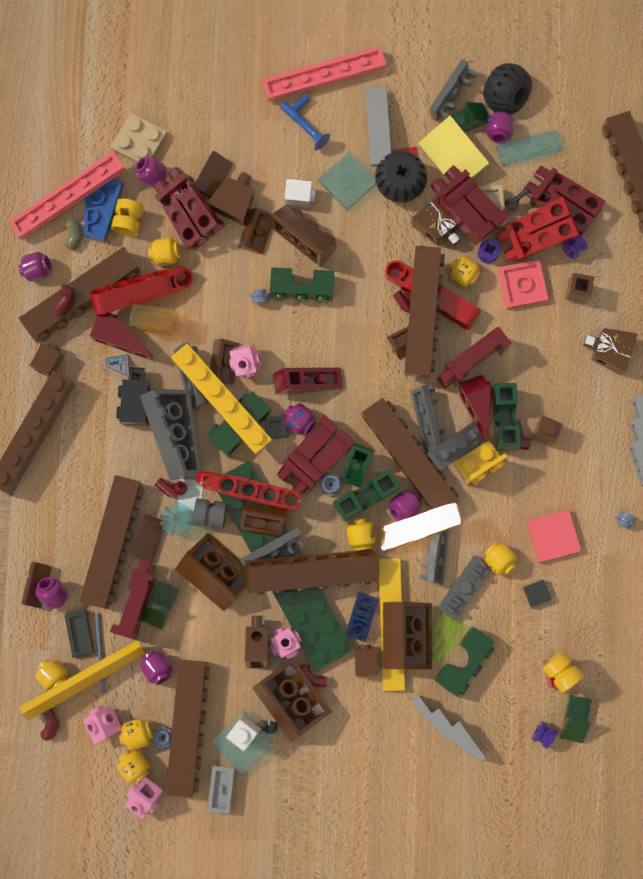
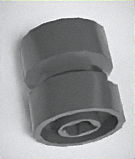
[192,498,227,530]

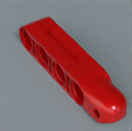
[385,260,481,330]
[89,266,193,314]
[196,471,301,512]

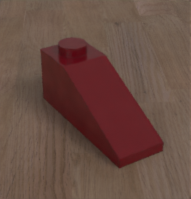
[90,313,154,361]
[273,367,343,395]
[459,375,493,442]

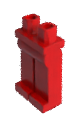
[496,197,581,262]

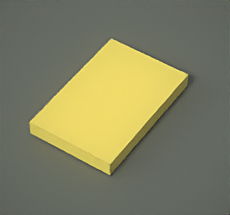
[418,116,490,182]

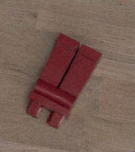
[430,165,510,246]
[524,165,606,237]
[154,167,226,250]
[437,326,512,390]
[277,414,355,496]
[110,559,157,640]

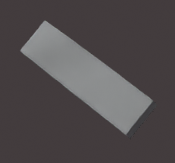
[365,87,391,167]
[627,395,643,486]
[410,695,486,761]

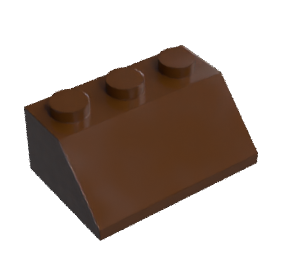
[271,204,336,267]
[175,533,246,612]
[383,602,432,669]
[252,658,332,742]

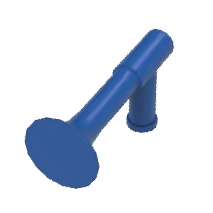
[280,94,330,150]

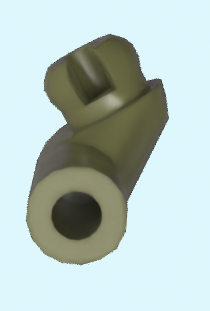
[65,219,83,251]

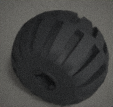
[483,63,532,115]
[375,151,427,203]

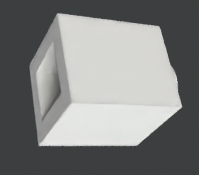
[285,179,315,208]
[226,716,261,751]

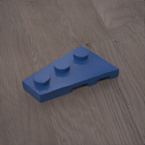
[84,179,125,242]

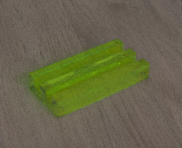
[432,614,462,662]

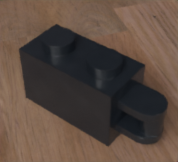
[116,367,151,427]

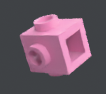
[230,343,262,378]
[269,626,302,660]
[83,706,122,744]
[125,777,163,819]

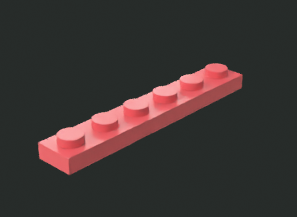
[262,46,386,101]
[9,151,125,240]

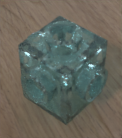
[159,500,194,536]

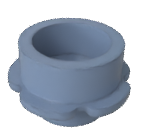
[249,289,270,303]
[320,475,341,496]
[615,511,637,529]
[152,726,172,749]

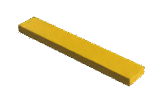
[378,558,405,691]
[19,640,145,721]

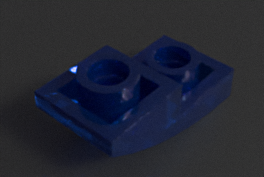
[345,591,379,642]

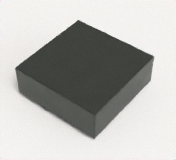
[264,415,288,440]
[522,579,552,608]

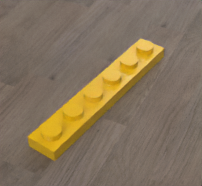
[171,344,272,455]

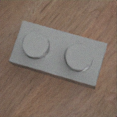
[207,765,235,814]

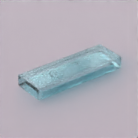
[496,130,562,167]

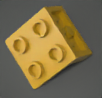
[453,440,508,485]

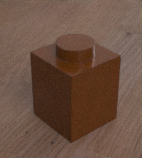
[566,273,594,303]
[29,343,64,377]
[531,416,563,447]
[354,645,378,676]

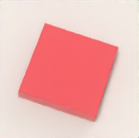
[498,260,549,309]
[526,510,581,563]

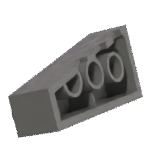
[140,389,202,480]

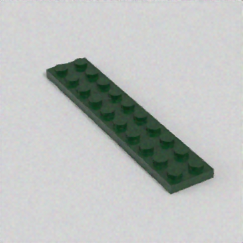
[218,460,354,671]

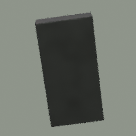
[64,610,95,658]

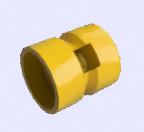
[111,199,144,236]
[541,650,584,693]

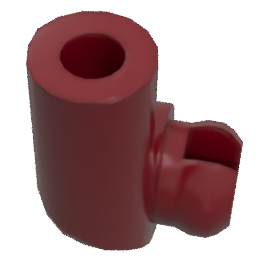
[52,284,74,316]
[393,290,411,312]
[155,477,187,498]
[299,664,327,687]
[41,708,60,741]

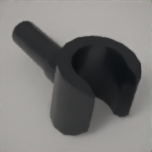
[504,187,529,211]
[259,720,278,734]

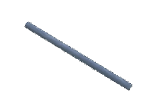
[95,614,105,693]

